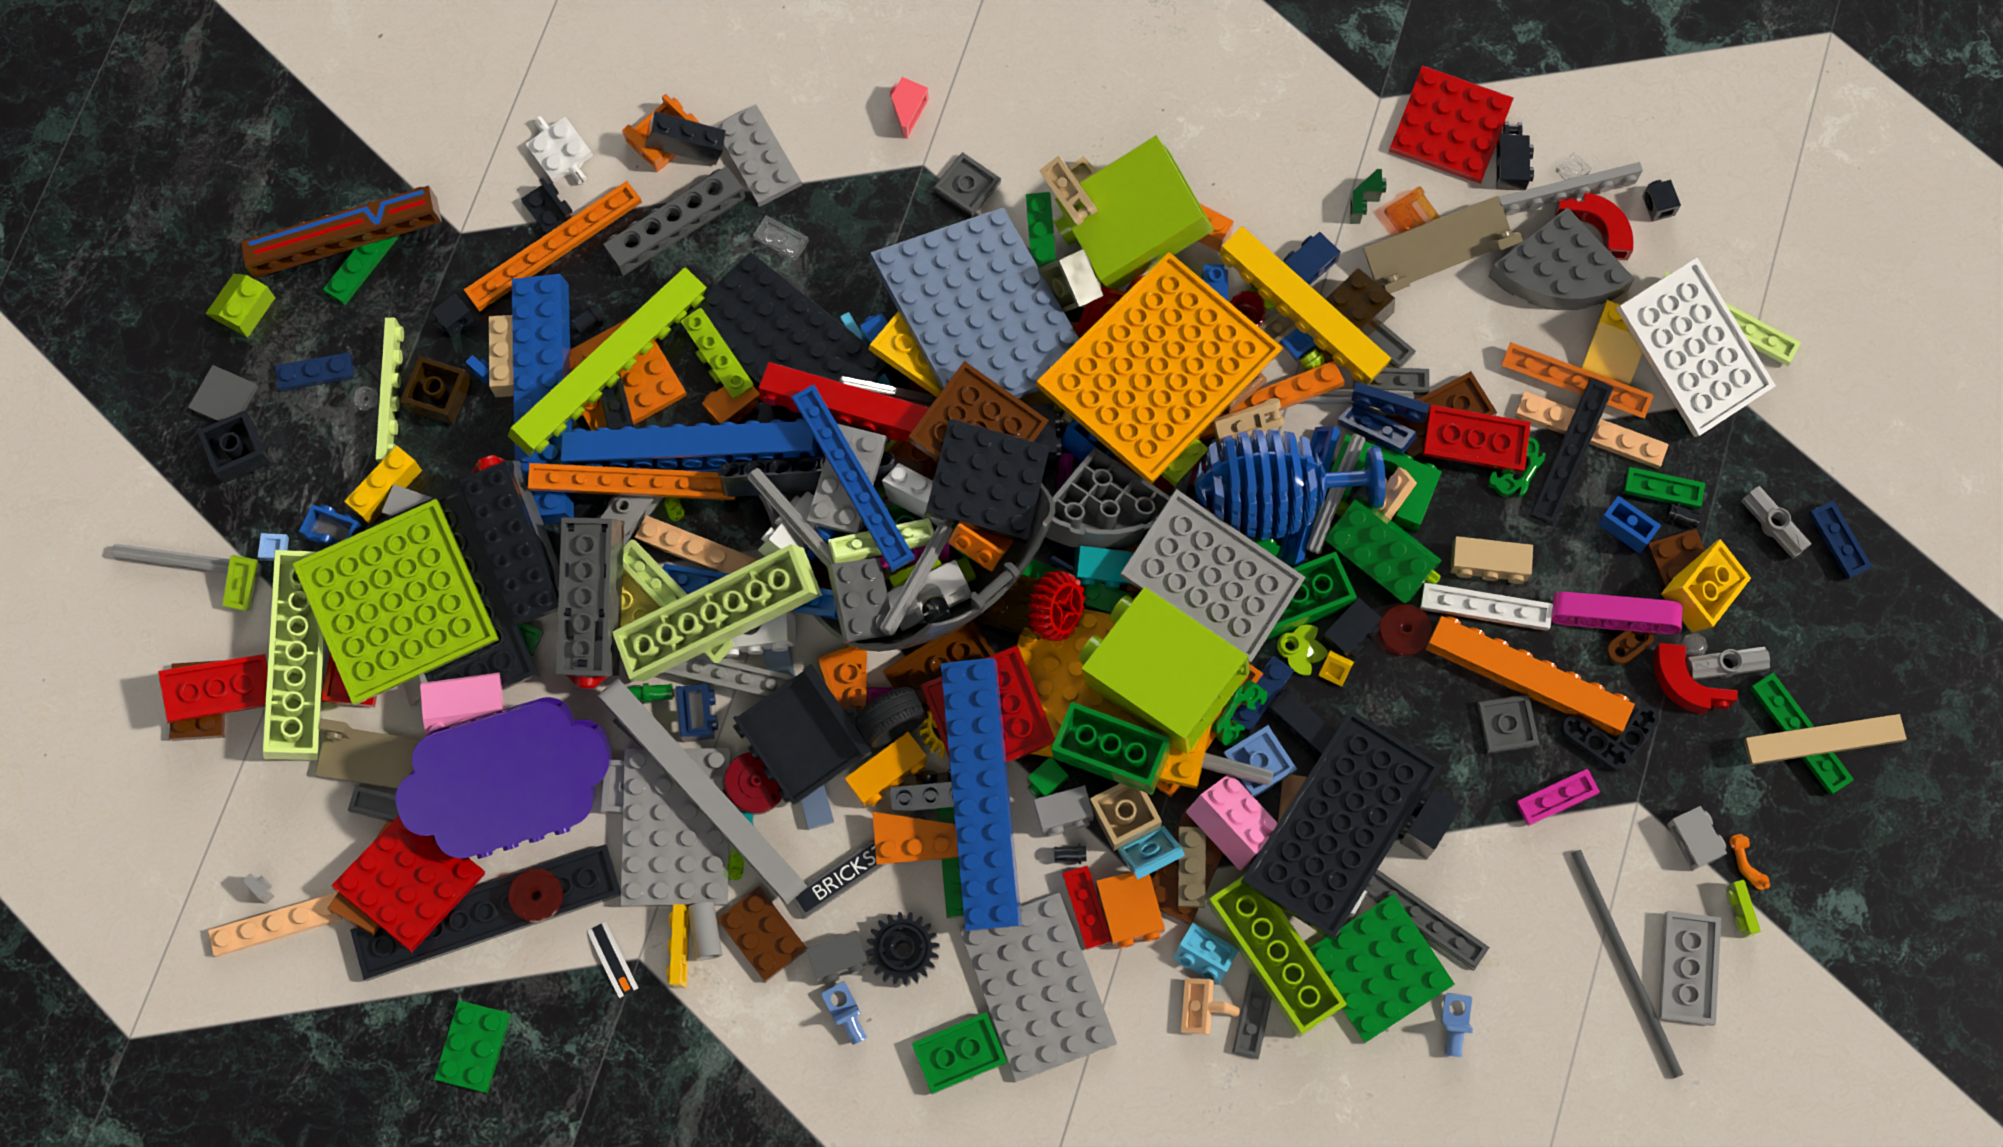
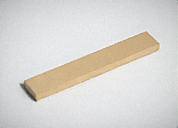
[1744,714,1906,765]

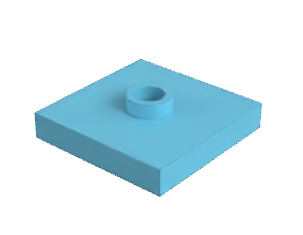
[1117,826,1185,879]

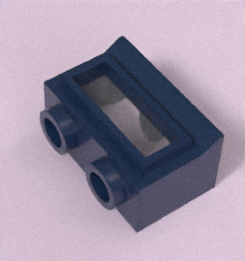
[676,683,718,742]

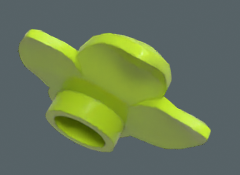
[1277,625,1328,675]

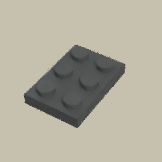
[827,558,896,644]

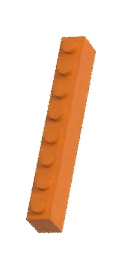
[1425,616,1635,737]

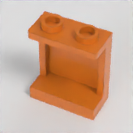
[622,94,699,172]
[947,523,1015,572]
[1096,872,1165,949]

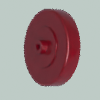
[722,752,782,815]

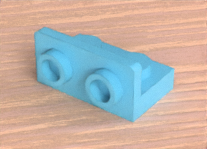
[1173,922,1240,985]

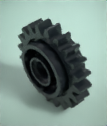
[866,912,940,987]

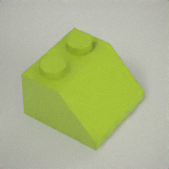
[206,274,275,338]

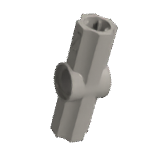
[1741,486,1811,559]
[1686,647,1770,680]

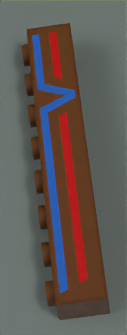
[241,185,442,278]

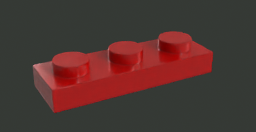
[1062,865,1112,951]

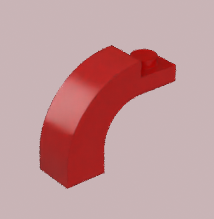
[1555,193,1634,261]
[1653,643,1738,714]

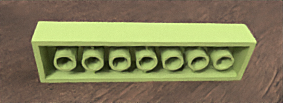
[612,544,822,682]
[263,550,325,760]

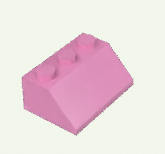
[420,673,505,736]

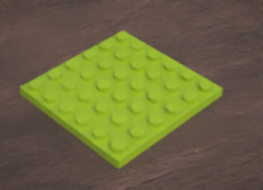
[292,499,499,705]

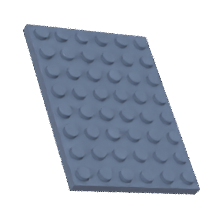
[870,207,1079,398]

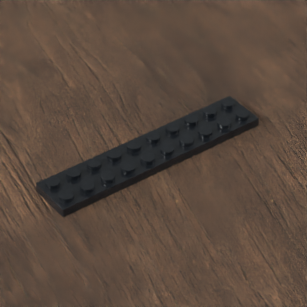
[350,844,621,982]

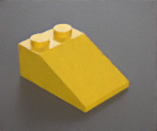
[1581,300,1643,386]
[1661,539,1751,633]

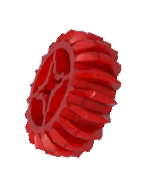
[1027,571,1086,642]

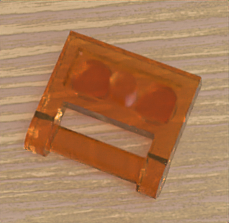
[1384,186,1441,233]

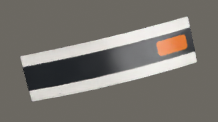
[587,921,638,998]

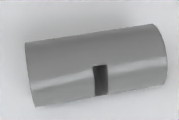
[687,902,723,961]

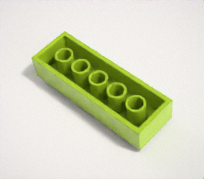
[1207,875,1347,1038]

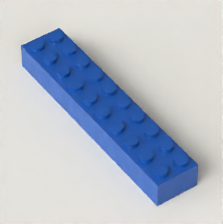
[512,274,574,524]
[561,418,823,472]
[941,658,1022,931]

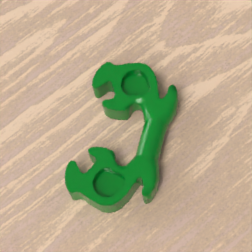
[1488,438,1546,498]
[1211,680,1268,746]

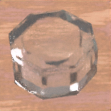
[1680,633,1708,658]

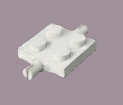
[526,116,594,184]

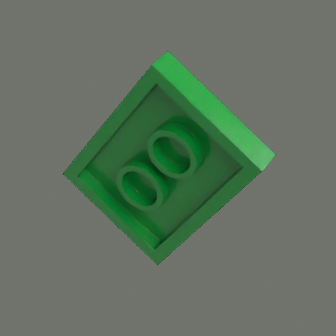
[434,1000,512,1094]
[911,1012,1007,1095]

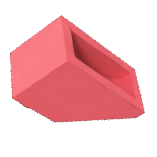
[890,77,929,139]

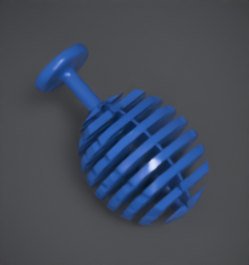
[1194,429,1386,541]

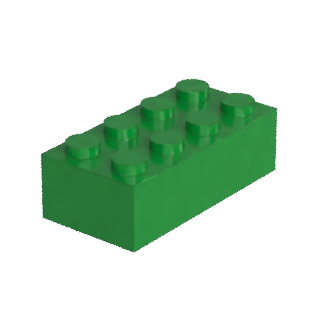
[1324,497,1442,603]
[1266,552,1357,640]
[1051,702,1172,795]

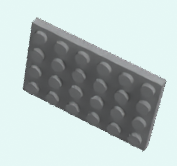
[1119,489,1305,663]
[621,748,730,907]
[960,893,1117,1083]

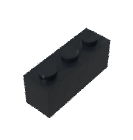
[645,111,726,165]

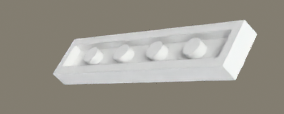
[1420,583,1553,631]

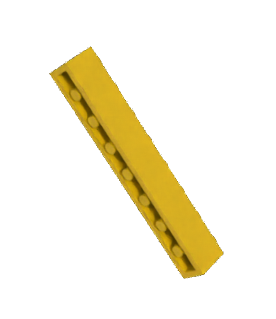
[1219,226,1391,385]

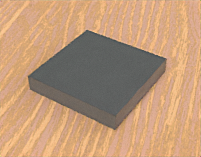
[933,152,1001,218]
[188,365,258,422]
[1476,695,1540,754]

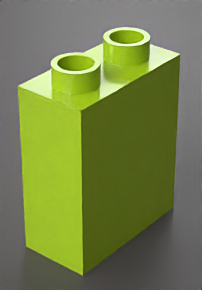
[1053,135,1214,290]
[1078,587,1250,755]

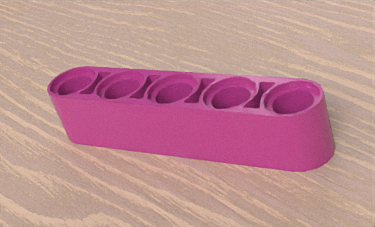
[1551,592,1683,634]

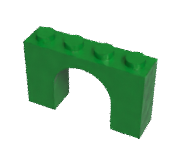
[1325,434,1442,533]

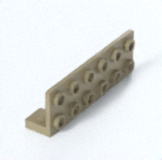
[1363,196,1523,294]
[315,718,421,789]

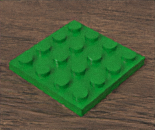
[1309,894,1455,1044]

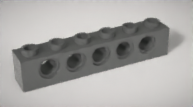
[603,166,746,276]

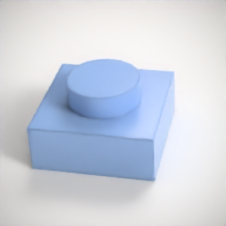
[258,533,289,561]

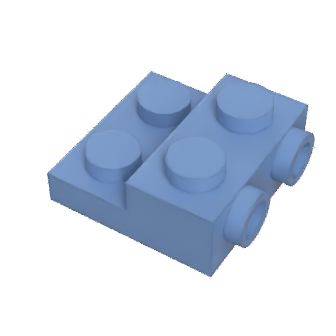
[1223,726,1297,798]

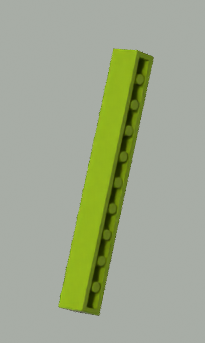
[508,267,707,457]

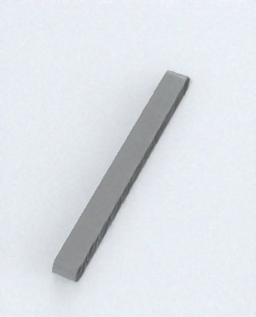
[597,678,807,905]

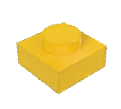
[1318,651,1354,687]

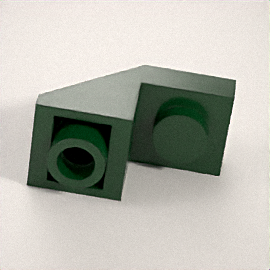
[1350,169,1387,224]

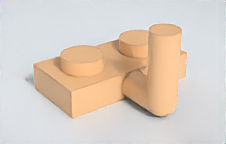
[1362,467,1417,520]
[1181,978,1240,1035]

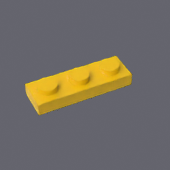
[666,904,690,988]

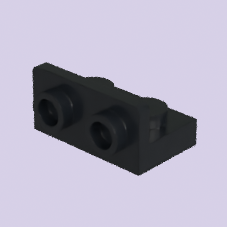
[521,177,573,234]

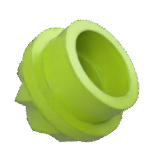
[1299,348,1325,371]

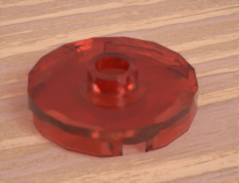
[1380,604,1432,656]
[509,869,563,922]

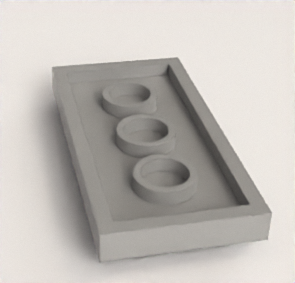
[714,105,802,207]
[807,424,887,534]
[1659,911,1721,1026]

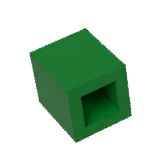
[1027,757,1069,799]

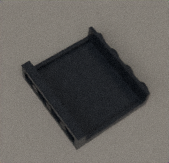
[733,664,872,805]

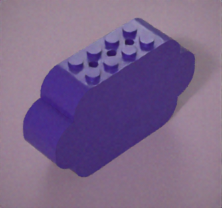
[395,697,612,859]

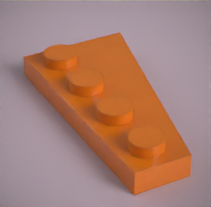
[872,812,959,865]

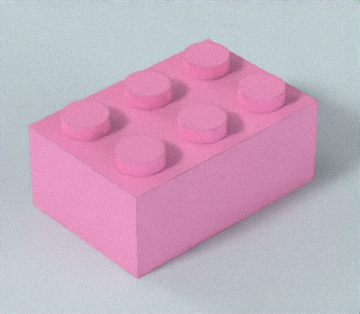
[1186,775,1278,871]

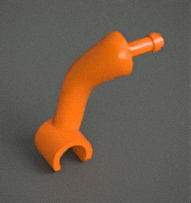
[1730,834,1770,890]

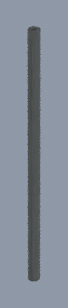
[1571,850,1684,1078]

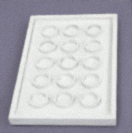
[1616,258,1776,437]

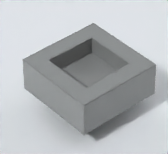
[242,873,275,903]

